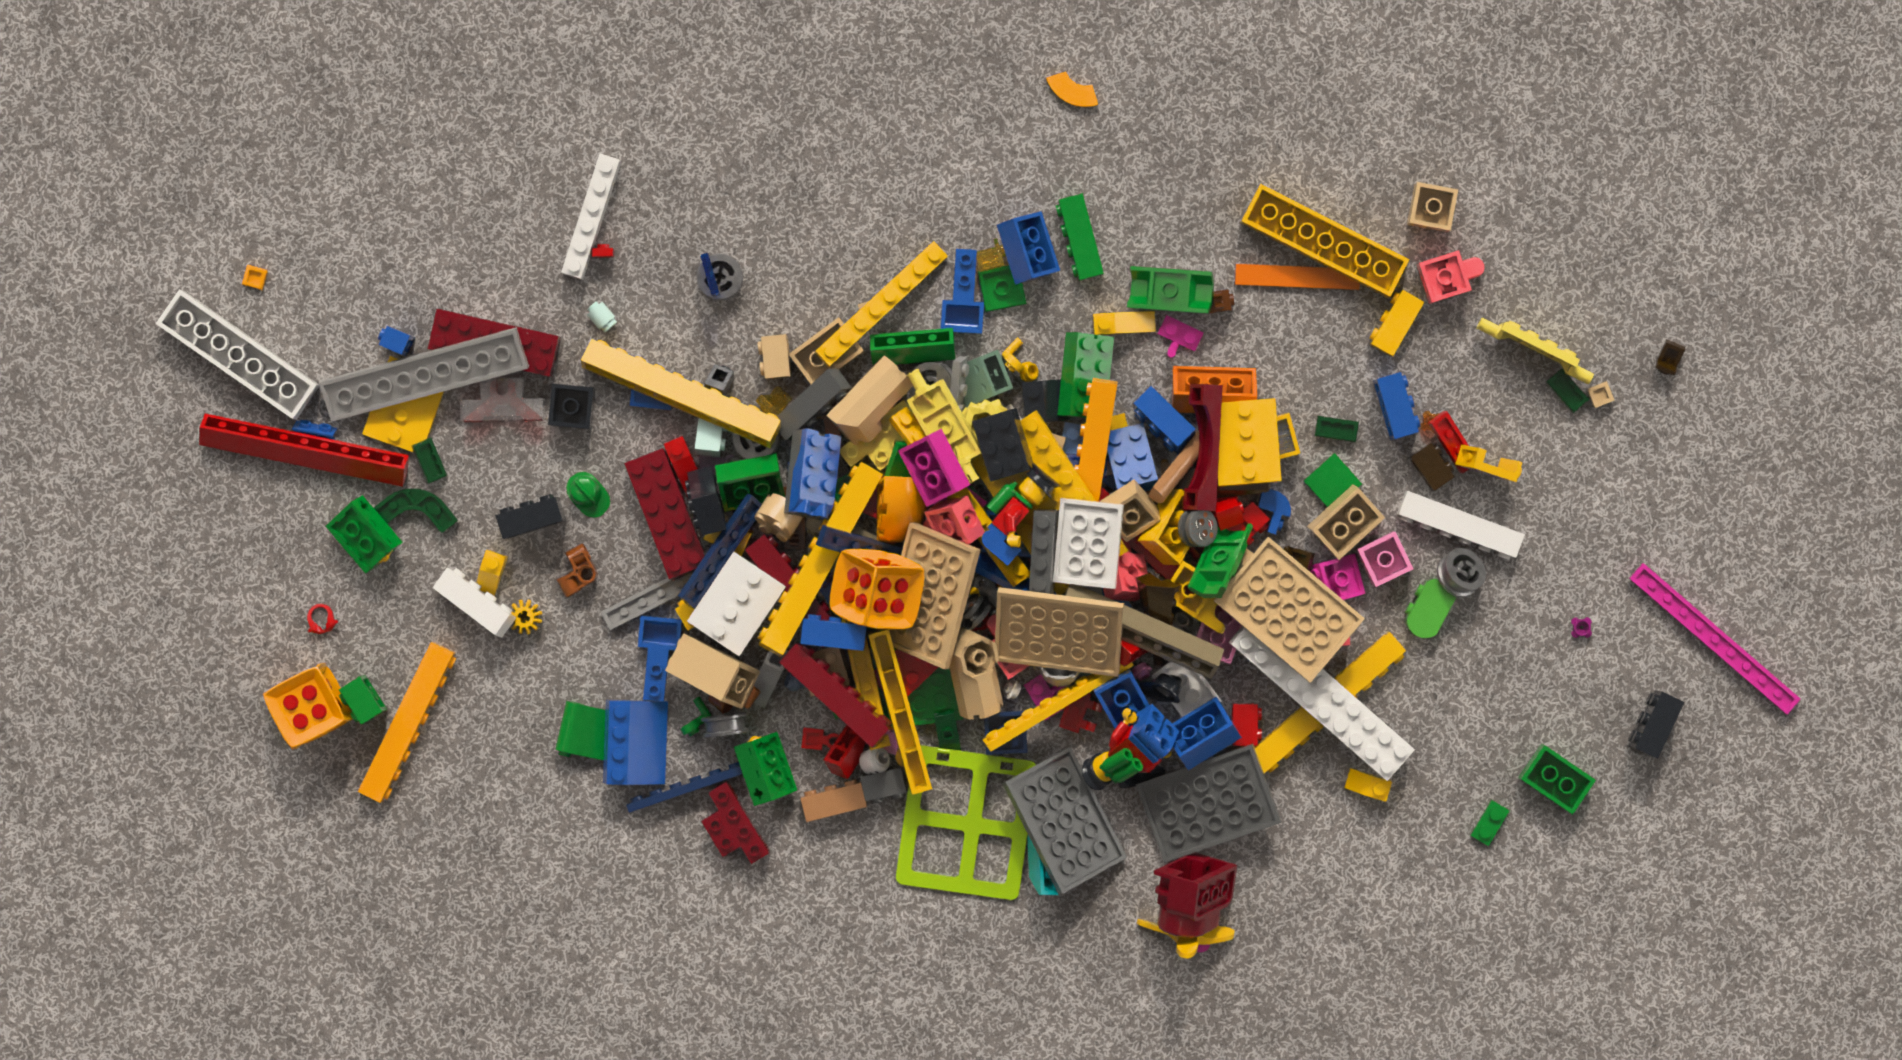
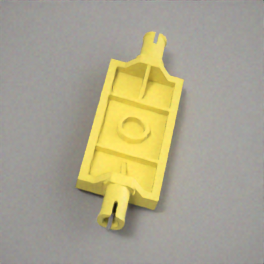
[1477,318,1594,384]
[907,369,982,484]

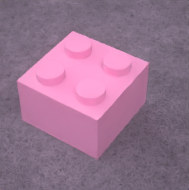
[1355,531,1413,587]

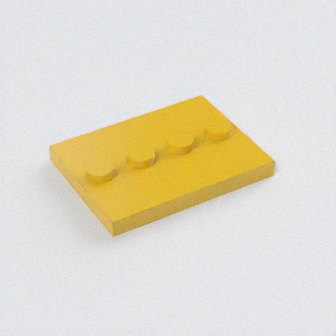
[362,356,444,452]
[1218,398,1282,487]

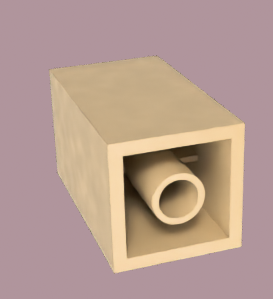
[665,633,761,709]

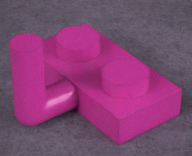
[1157,315,1204,358]
[1024,674,1067,720]

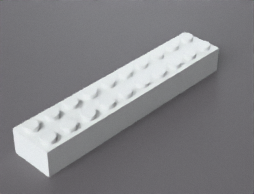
[1229,626,1415,781]

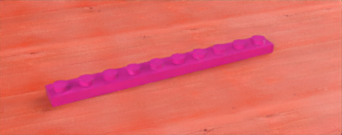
[1629,563,1800,714]

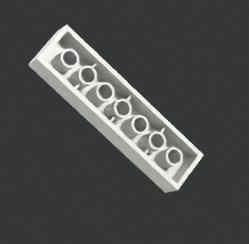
[156,289,320,420]

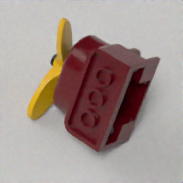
[1137,852,1237,959]

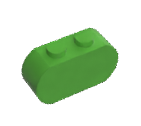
[1404,579,1456,638]

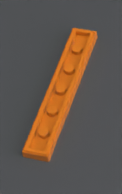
[1235,264,1360,290]

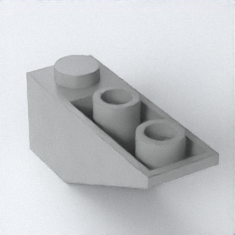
[754,650,789,708]

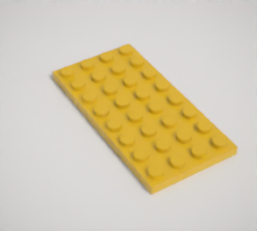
[971,410,1128,595]

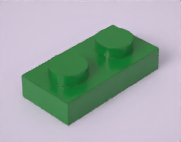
[1470,800,1510,846]

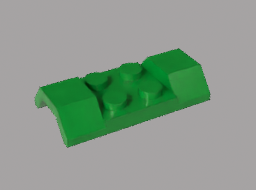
[1127,266,1214,314]
[1188,524,1253,598]

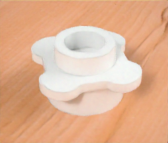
[1003,678,1021,700]

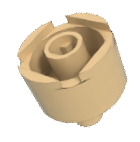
[755,494,803,542]

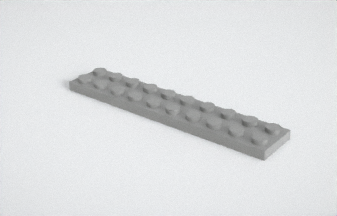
[319,327,529,422]

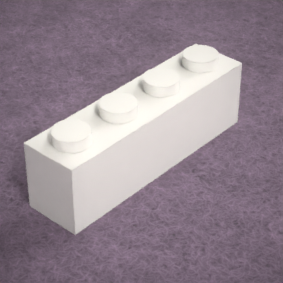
[433,568,516,638]

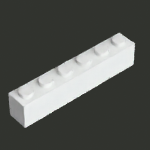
[561,154,621,280]
[1397,491,1525,560]

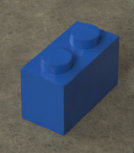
[378,326,415,356]

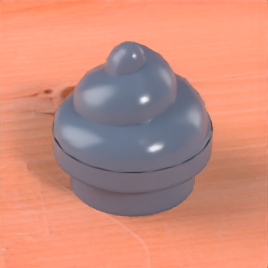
[784,672,805,692]

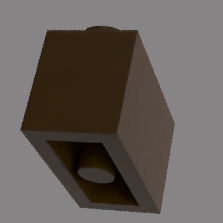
[1409,443,1455,491]

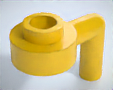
[1002,337,1025,373]

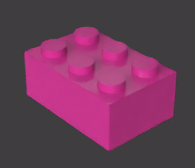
[898,428,970,507]

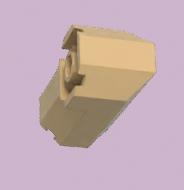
[826,356,913,445]
[949,627,1003,720]

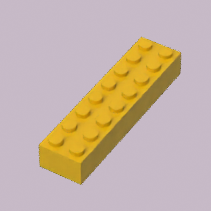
[1240,184,1410,298]

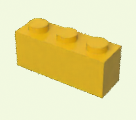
[1369,290,1424,357]

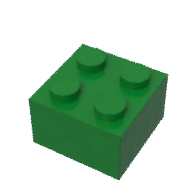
[339,675,388,725]

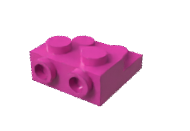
[1311,554,1366,600]

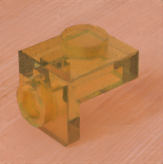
[977,238,1006,272]
[755,386,792,415]

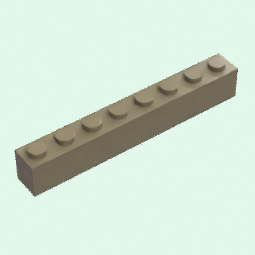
[1064,584,1224,679]

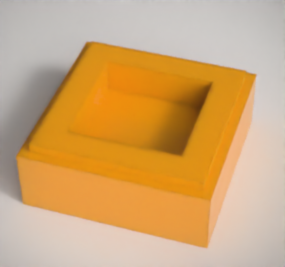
[242,265,268,290]

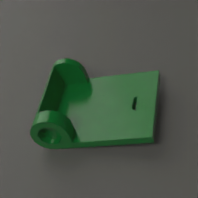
[555,701,605,760]

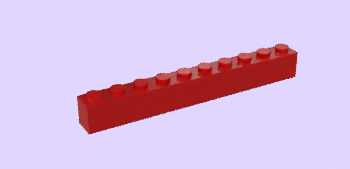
[199,413,409,487]

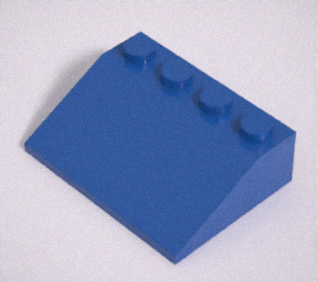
[603,700,668,785]

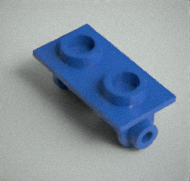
[292,420,337,440]

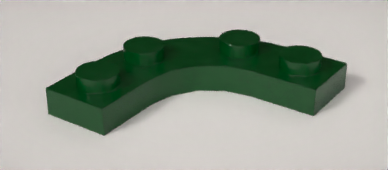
[374,488,459,533]

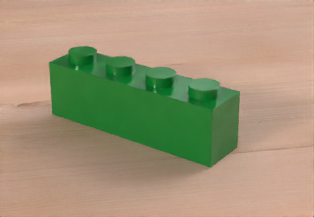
[1055,193,1104,281]
[870,328,956,366]

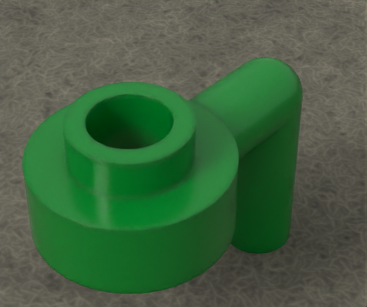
[680,696,712,737]

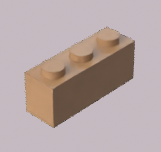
[800,779,867,822]

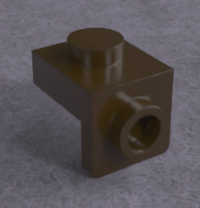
[1656,339,1685,375]
[1284,545,1315,572]

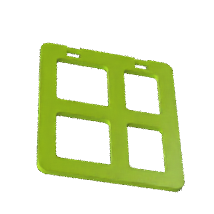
[896,745,1036,900]

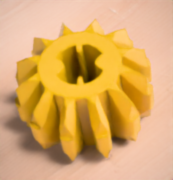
[511,600,543,634]

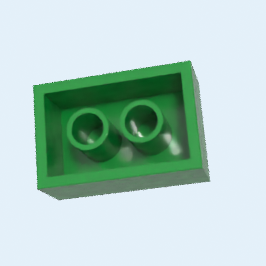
[715,453,786,511]
[1518,744,1596,815]

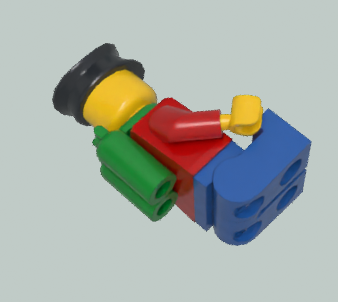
[982,463,1061,566]
[1082,704,1179,790]

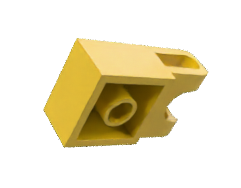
[1171,561,1225,634]

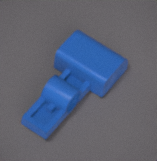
[941,249,984,334]
[638,616,683,702]

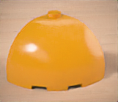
[876,476,928,544]

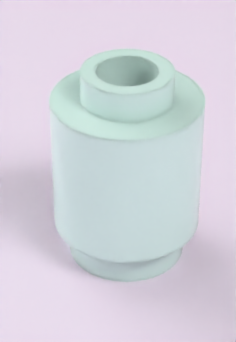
[587,301,617,333]

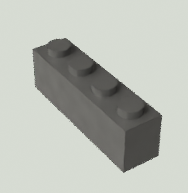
[777,368,852,441]
[1029,508,1059,594]

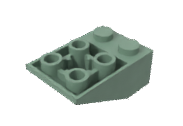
[951,350,1013,407]

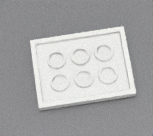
[1053,498,1124,589]
[687,552,786,656]

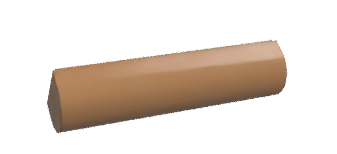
[1148,431,1199,503]

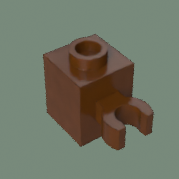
[1209,289,1235,314]

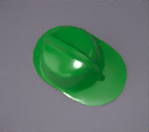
[566,472,610,518]

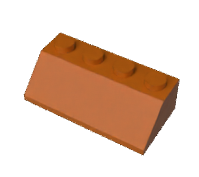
[1172,366,1257,413]

